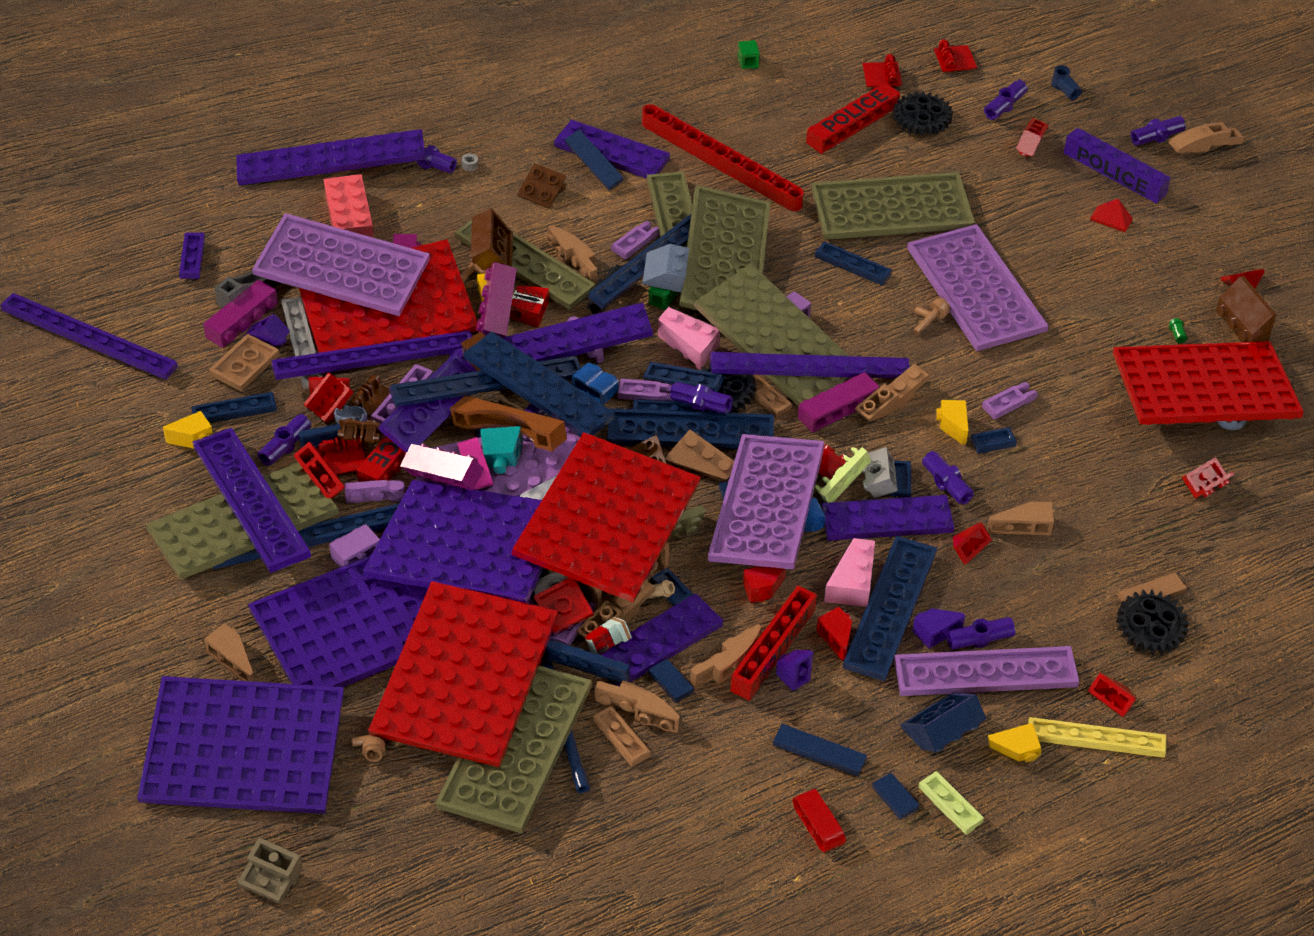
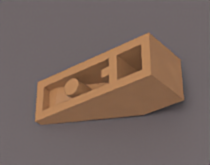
[987,502,1054,536]
[204,623,255,682]

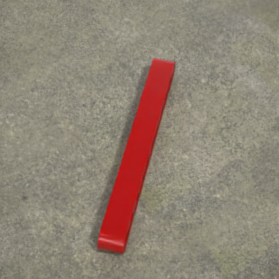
[642,104,804,211]

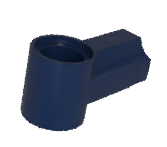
[1051,65,1082,101]

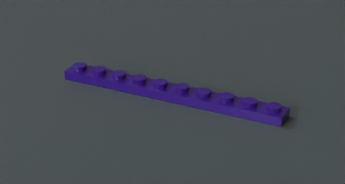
[0,293,178,380]
[272,330,472,380]
[710,352,910,379]

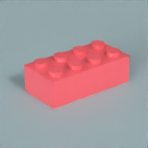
[324,174,374,238]

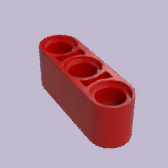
[792,789,846,853]

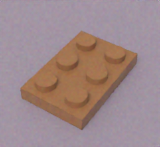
[209,334,280,392]

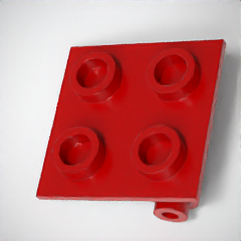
[933,39,977,72]
[862,54,902,87]
[318,434,366,475]

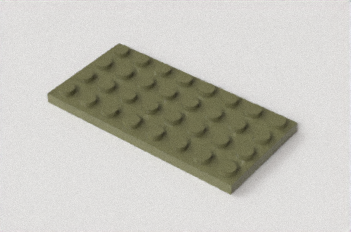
[811,172,975,240]
[679,185,770,310]
[694,264,851,407]
[146,462,339,580]
[435,666,592,833]

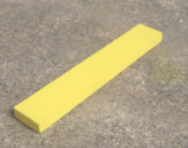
[1028,717,1166,758]

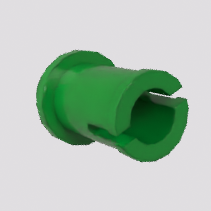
[1169,318,1188,344]

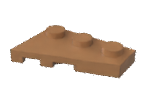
[665,430,734,482]

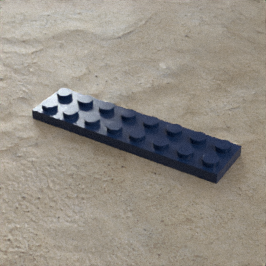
[464,332,615,437]
[607,409,774,449]
[843,536,937,681]

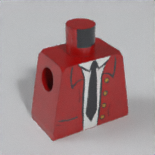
[510,286,549,328]

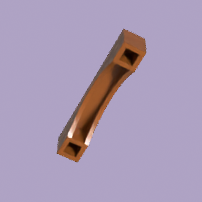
[450,396,567,452]

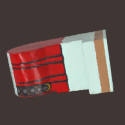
[585,617,632,654]

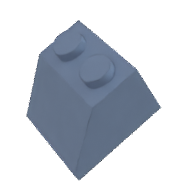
[642,244,689,292]

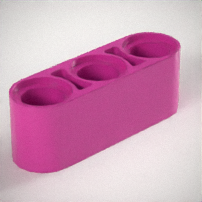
[457,437,493,490]

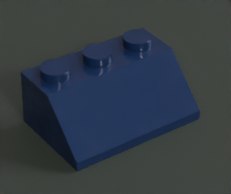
[900,693,987,753]

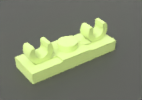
[815,447,871,503]
[919,771,984,835]

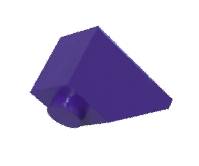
[242,314,290,347]
[912,608,965,649]
[776,650,813,691]

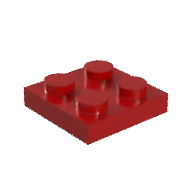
[533,578,594,636]

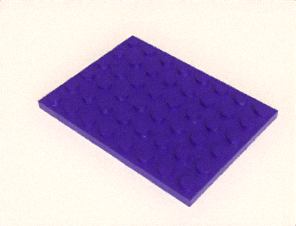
[363,480,544,603]
[248,555,428,687]
[137,676,344,814]

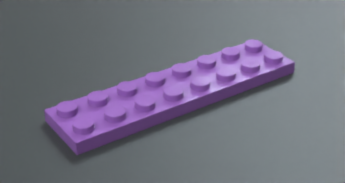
[894,646,1079,696]

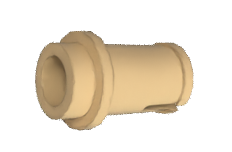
[648,580,675,599]

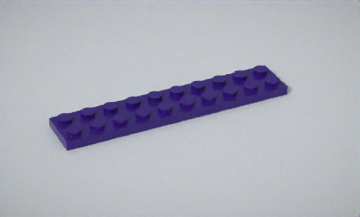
[236,129,426,185]
[449,303,653,369]
[192,427,311,573]

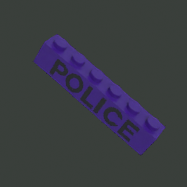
[1064,128,1171,204]

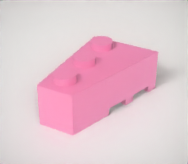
[658,307,720,370]
[824,538,875,607]

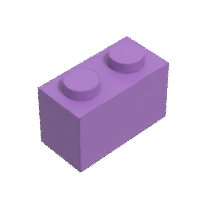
[329,524,380,567]

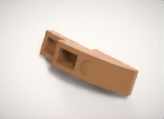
[1169,122,1244,153]
[547,225,597,284]
[855,363,929,422]
[576,581,655,638]
[690,624,761,688]
[595,680,680,733]

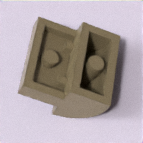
[237,837,302,904]

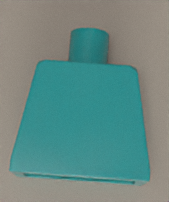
[481,426,524,474]

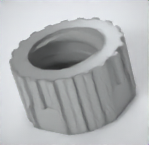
[462,153,479,171]

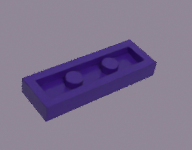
[179,233,205,279]

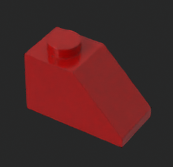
[743,566,786,603]
[816,607,852,661]

